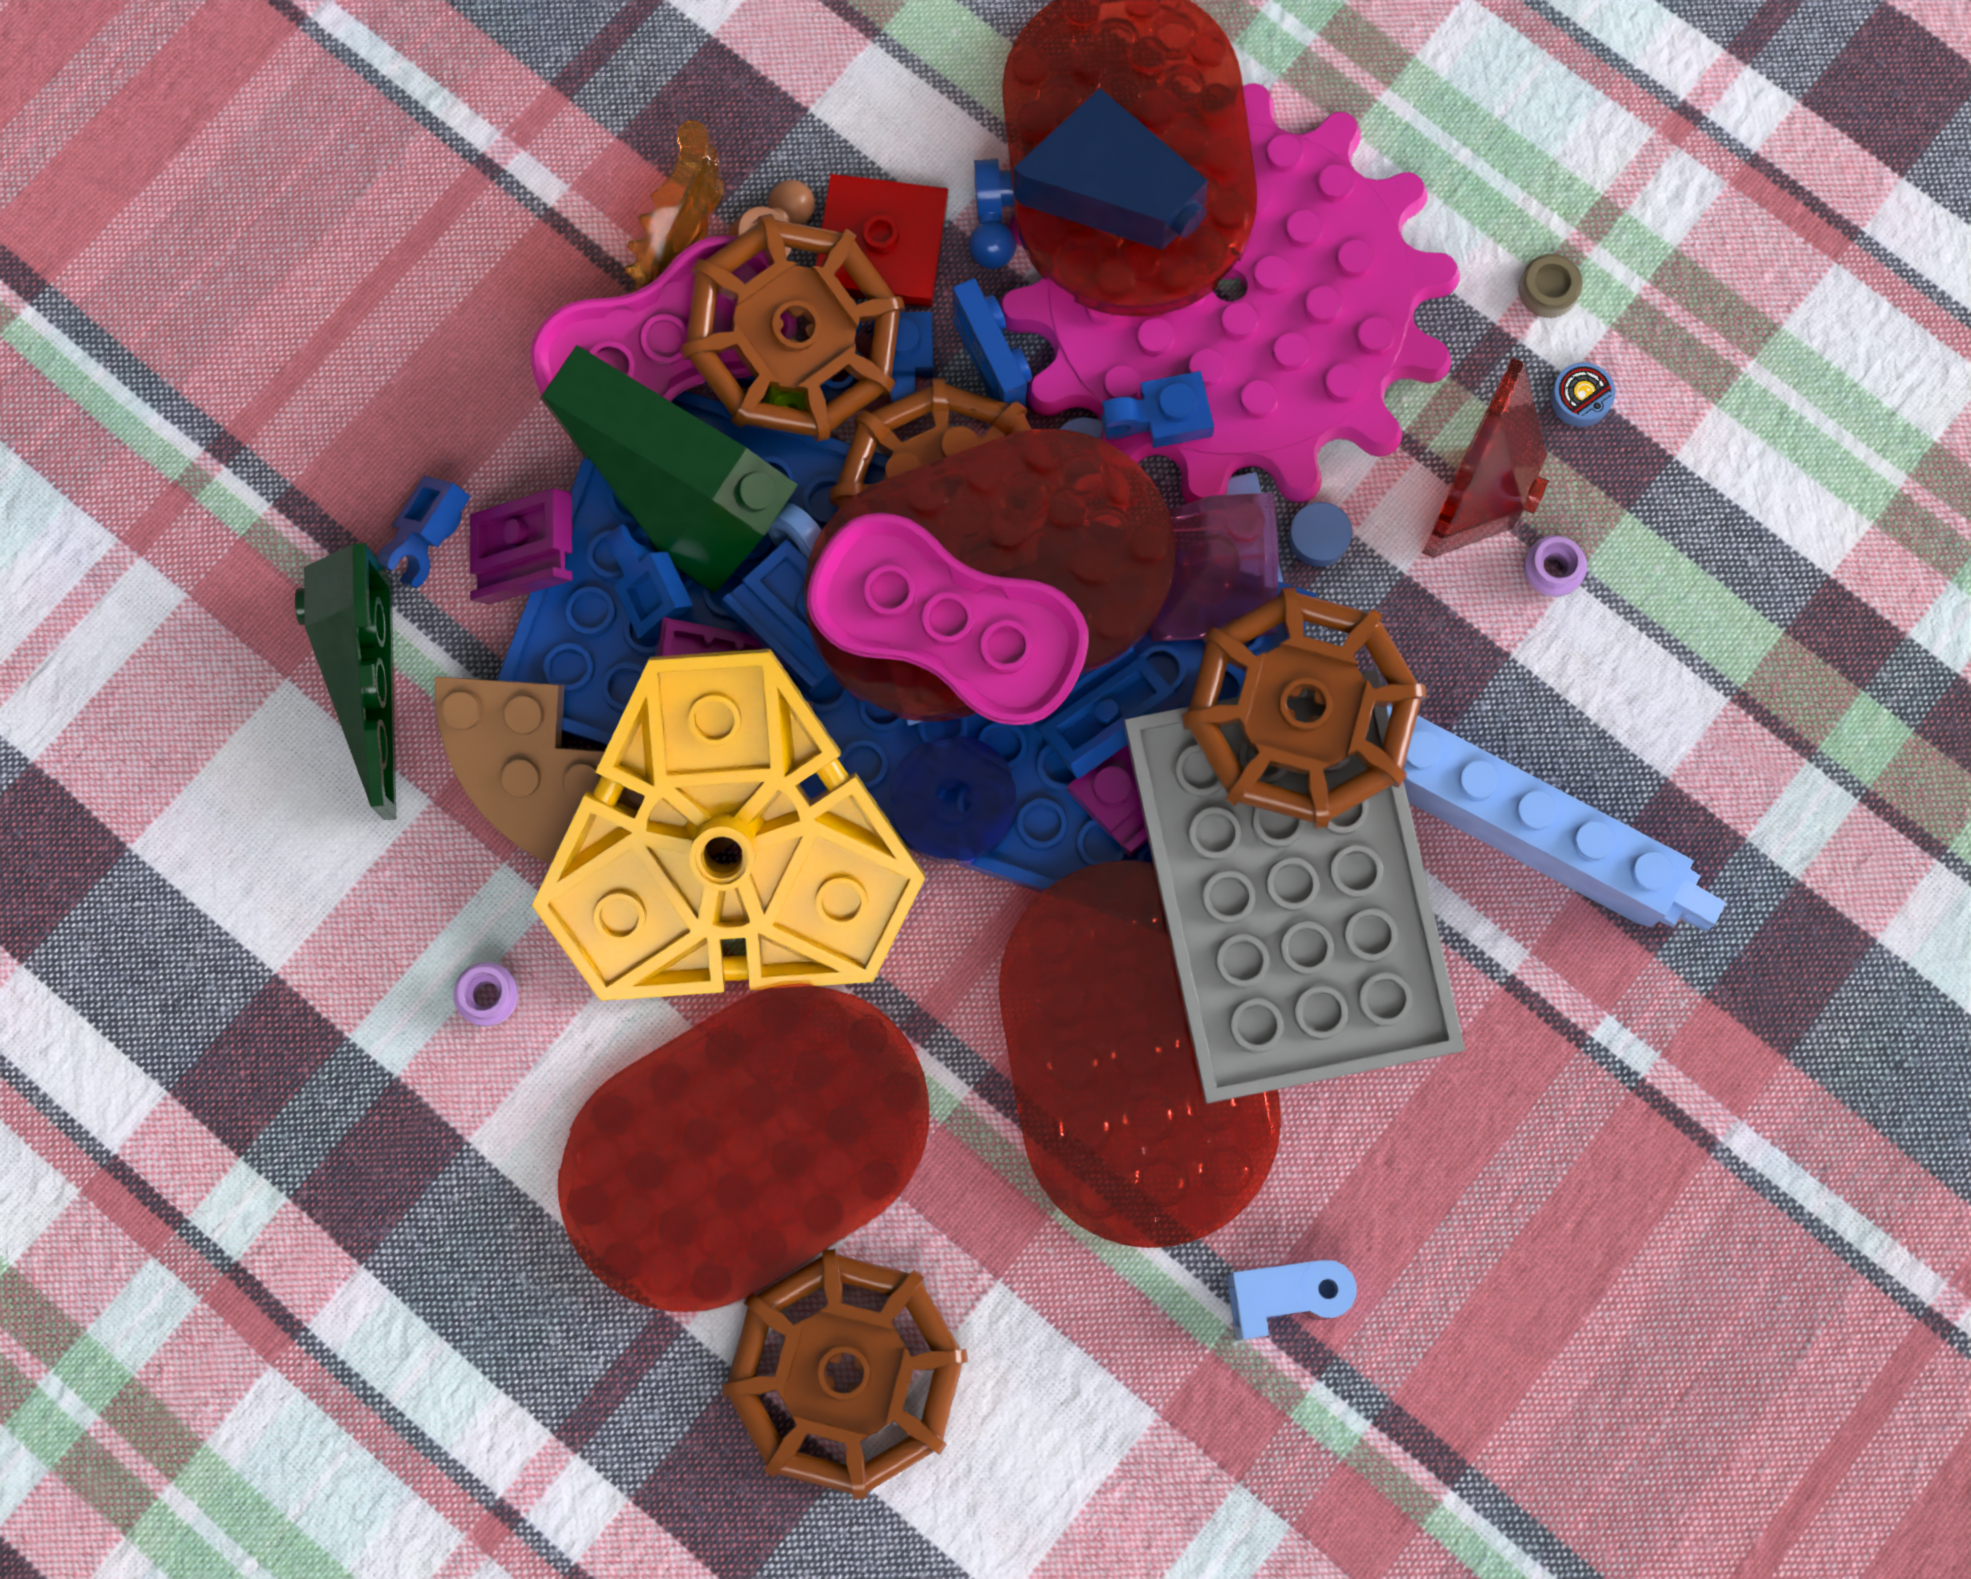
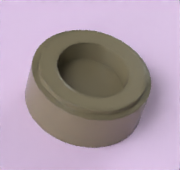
[1519,254,1583,318]

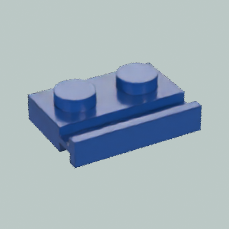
[952,278,1032,406]
[720,539,851,694]
[1031,640,1182,779]

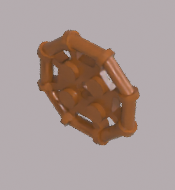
[680,214,905,442]
[829,378,1063,577]
[1181,587,1427,829]
[721,1249,968,1501]

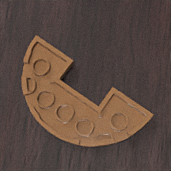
[435,676,813,864]

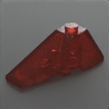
[1422,358,1549,558]

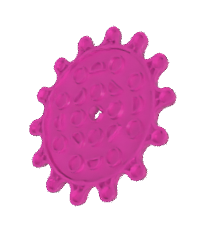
[999,83,1460,511]

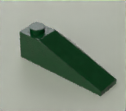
[540,345,798,594]
[295,543,397,820]

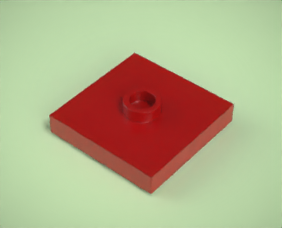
[816,173,949,307]

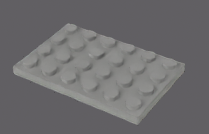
[1124,669,1465,1104]

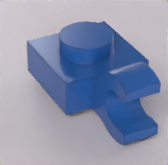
[872,312,934,403]
[1101,371,1214,448]
[377,475,471,588]
[606,524,693,639]

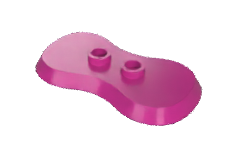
[530,235,797,402]
[807,513,1088,725]

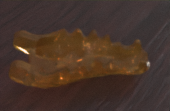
[624,120,724,294]

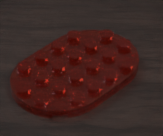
[1002,0,1257,317]
[804,428,1176,722]
[999,860,1281,1248]
[558,984,930,1313]

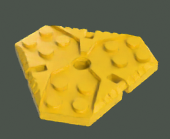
[532,649,925,1001]

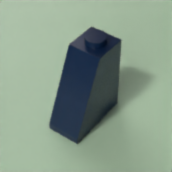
[1013,88,1208,250]

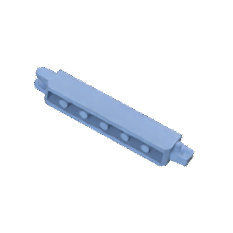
[1387,707,1726,931]

